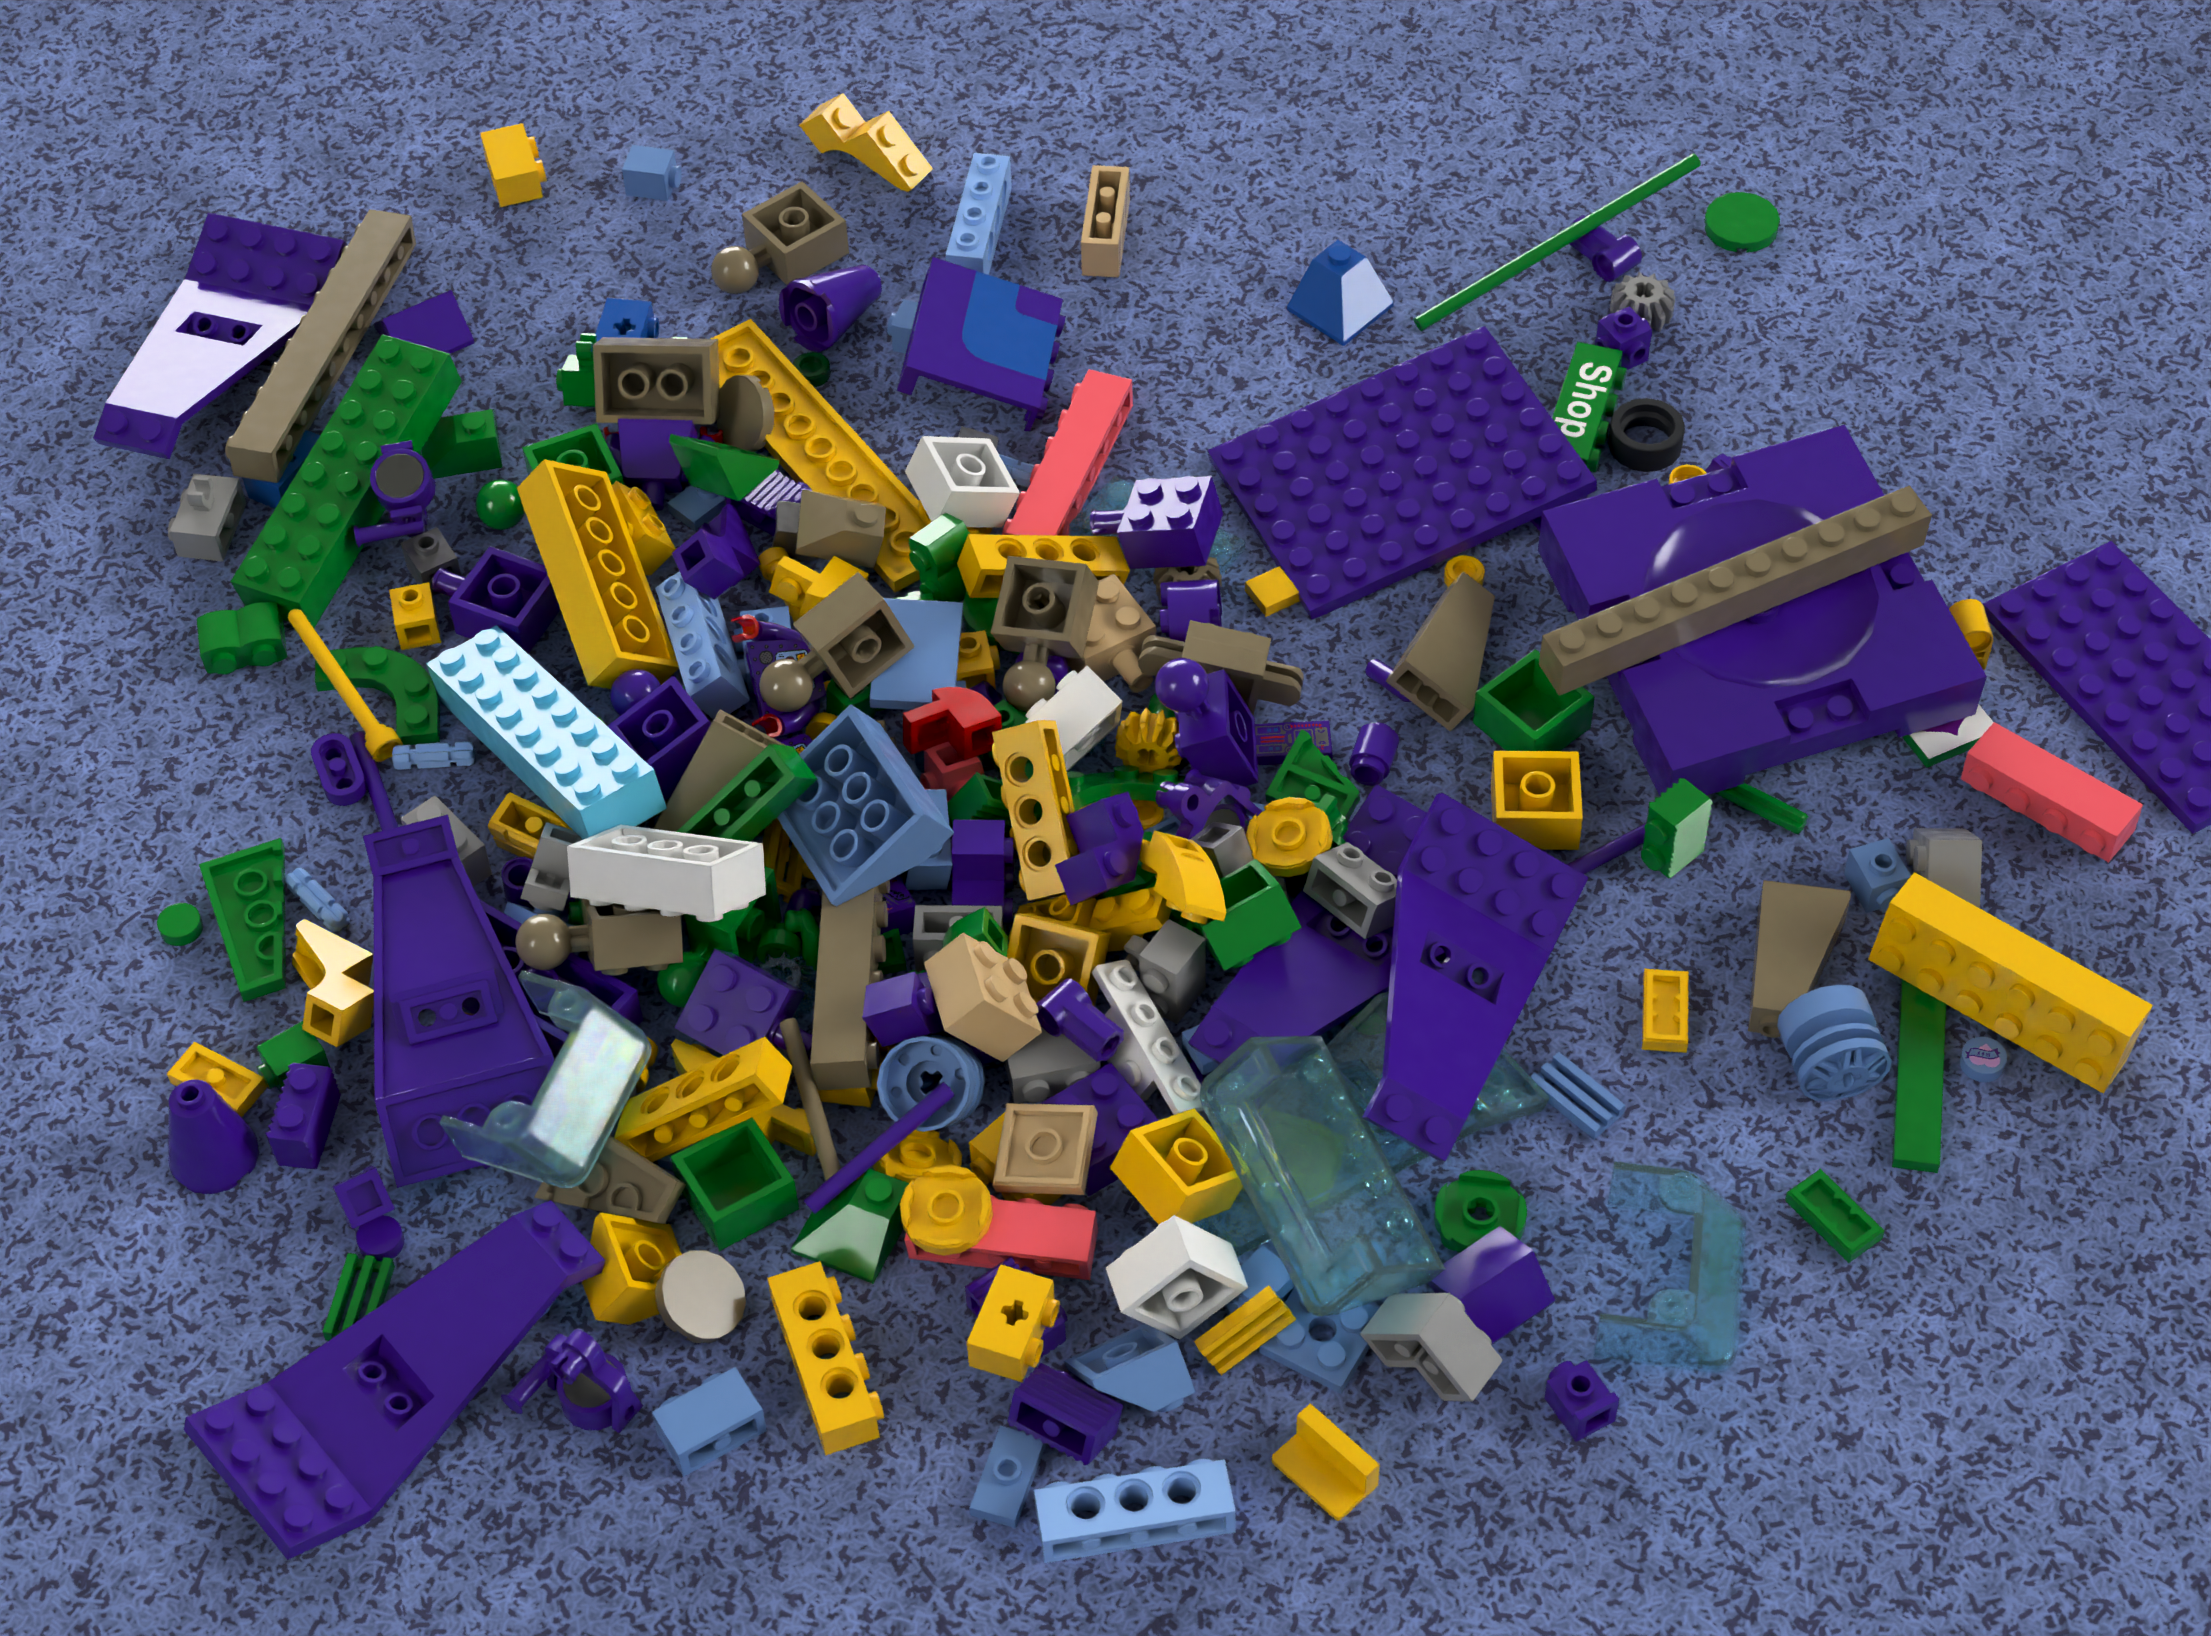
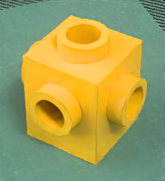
[957,630,1000,690]

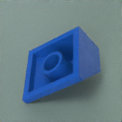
[1287,240,1394,346]

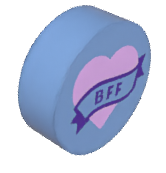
[1960,1037,2007,1082]

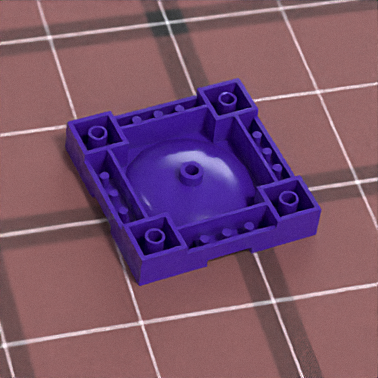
[1538,425,1987,796]

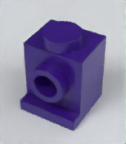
[1544,1360,1619,1442]

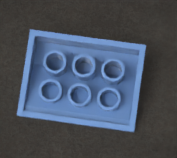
[777,704,954,906]

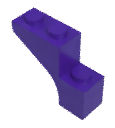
[672,503,761,600]

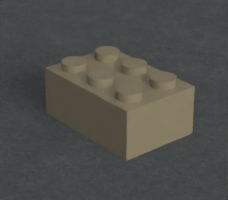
[593,337,720,425]

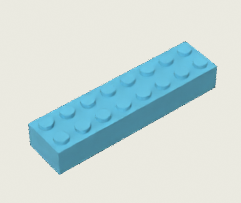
[426,625,667,840]

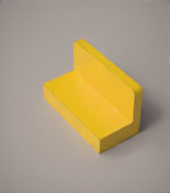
[1271,1403,1380,1521]

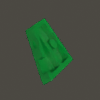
[1265,730,1360,821]

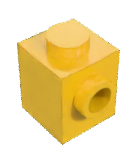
[389,582,441,650]

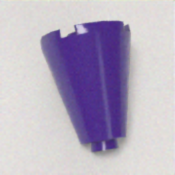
[778,264,882,352]
[168,1079,259,1194]

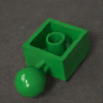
[475,423,624,530]
[657,866,782,1008]

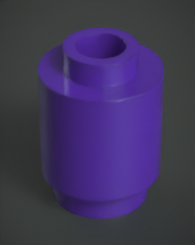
[1349,722,1399,786]

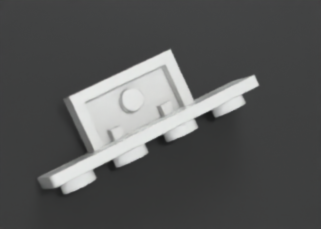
[1092,960,1211,1115]

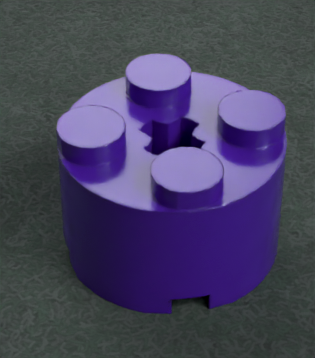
[1160,579,1223,642]

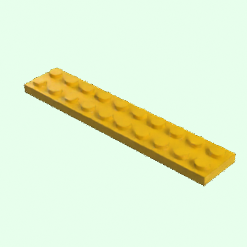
[710,319,927,593]

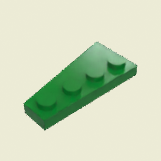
[199,838,286,1002]

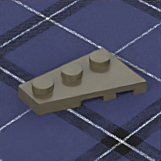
[534,1118,686,1225]

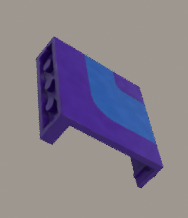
[897,257,1066,432]

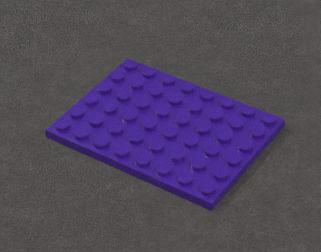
[1207,326,1597,620]

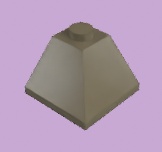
[795,489,886,568]

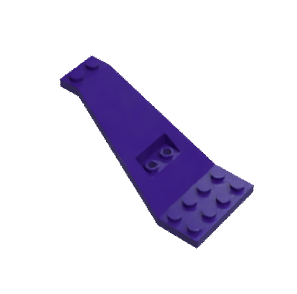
[93,212,348,459]
[1188,784,1446,1092]
[1362,792,1589,1162]
[363,815,572,1188]
[184,1200,605,1560]

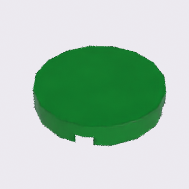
[1704,192,1780,253]

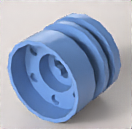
[1777,985,1892,1101]
[877,1034,985,1132]

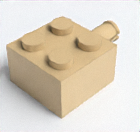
[1066,574,1156,693]
[924,933,1042,1062]

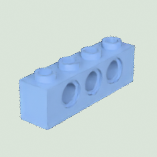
[946,153,1012,275]
[655,571,750,720]
[1034,1459,1235,1563]

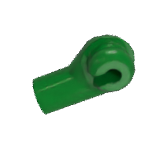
[784,907,820,971]

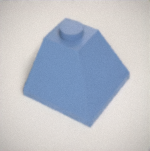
[1064,1324,1196,1412]

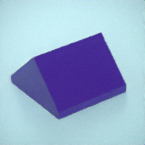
[373,290,475,354]
[1424,1226,1555,1346]

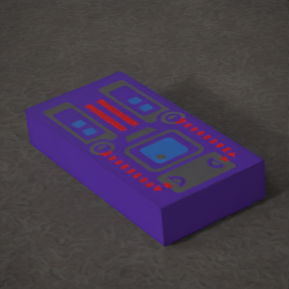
[1255,720,1333,765]

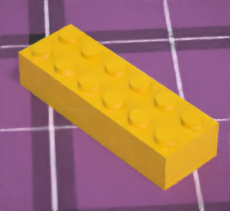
[517,459,679,689]
[1868,872,2153,1094]

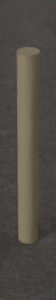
[779,1018,841,1181]

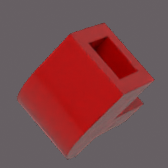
[903,687,1002,761]

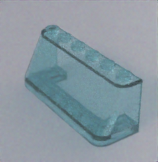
[1200,1036,1445,1316]

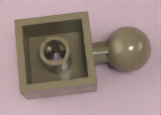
[711,181,849,294]
[991,556,1099,713]
[759,572,915,712]
[515,899,683,975]

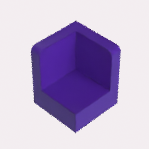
[332,1165,395,1229]

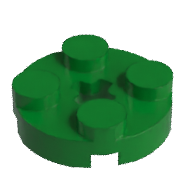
[1434,1170,1527,1253]

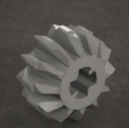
[1610,271,1675,332]

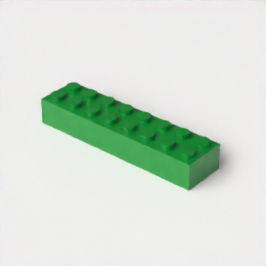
[230,334,462,628]

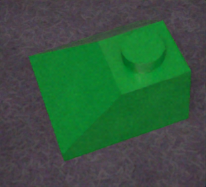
[421,409,503,479]
[791,1169,909,1284]

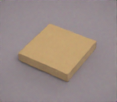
[992,1103,1098,1195]

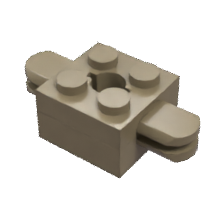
[1138,620,1304,715]

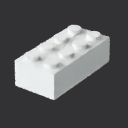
[567,825,766,922]

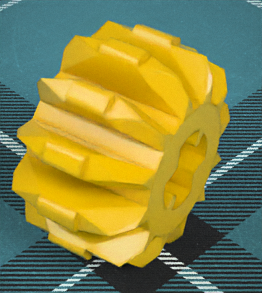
[1115,708,1183,773]

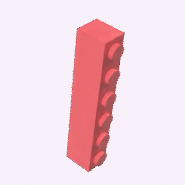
[1002,369,1133,536]

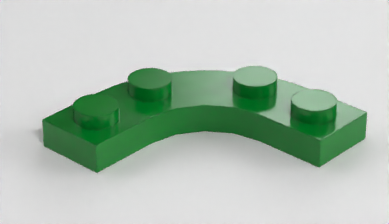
[315,646,440,745]
[1033,765,1185,815]

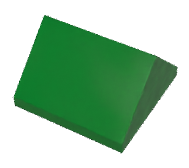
[669,434,780,501]

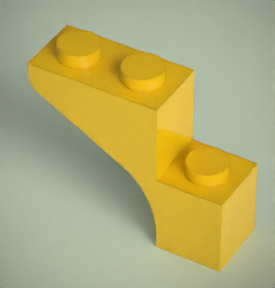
[799,93,933,192]
[292,919,374,1047]

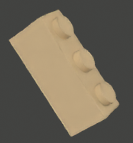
[1081,165,1130,277]

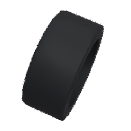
[1608,398,1685,472]

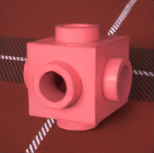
[920,742,984,802]

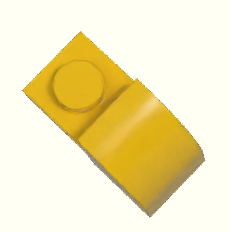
[769,555,869,620]

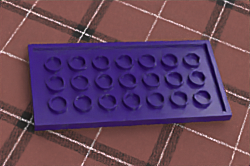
[1983,541,2211,834]

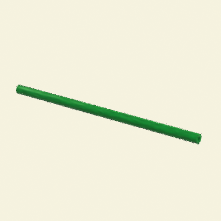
[1414,153,1701,331]

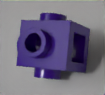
[1595,306,1652,370]

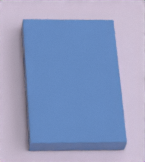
[870,598,964,710]

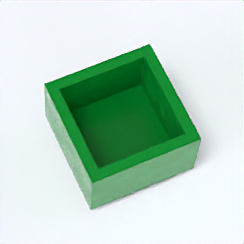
[1473,649,1595,751]
[1191,859,1302,971]
[670,1117,799,1251]

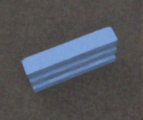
[1528,1052,1626,1140]

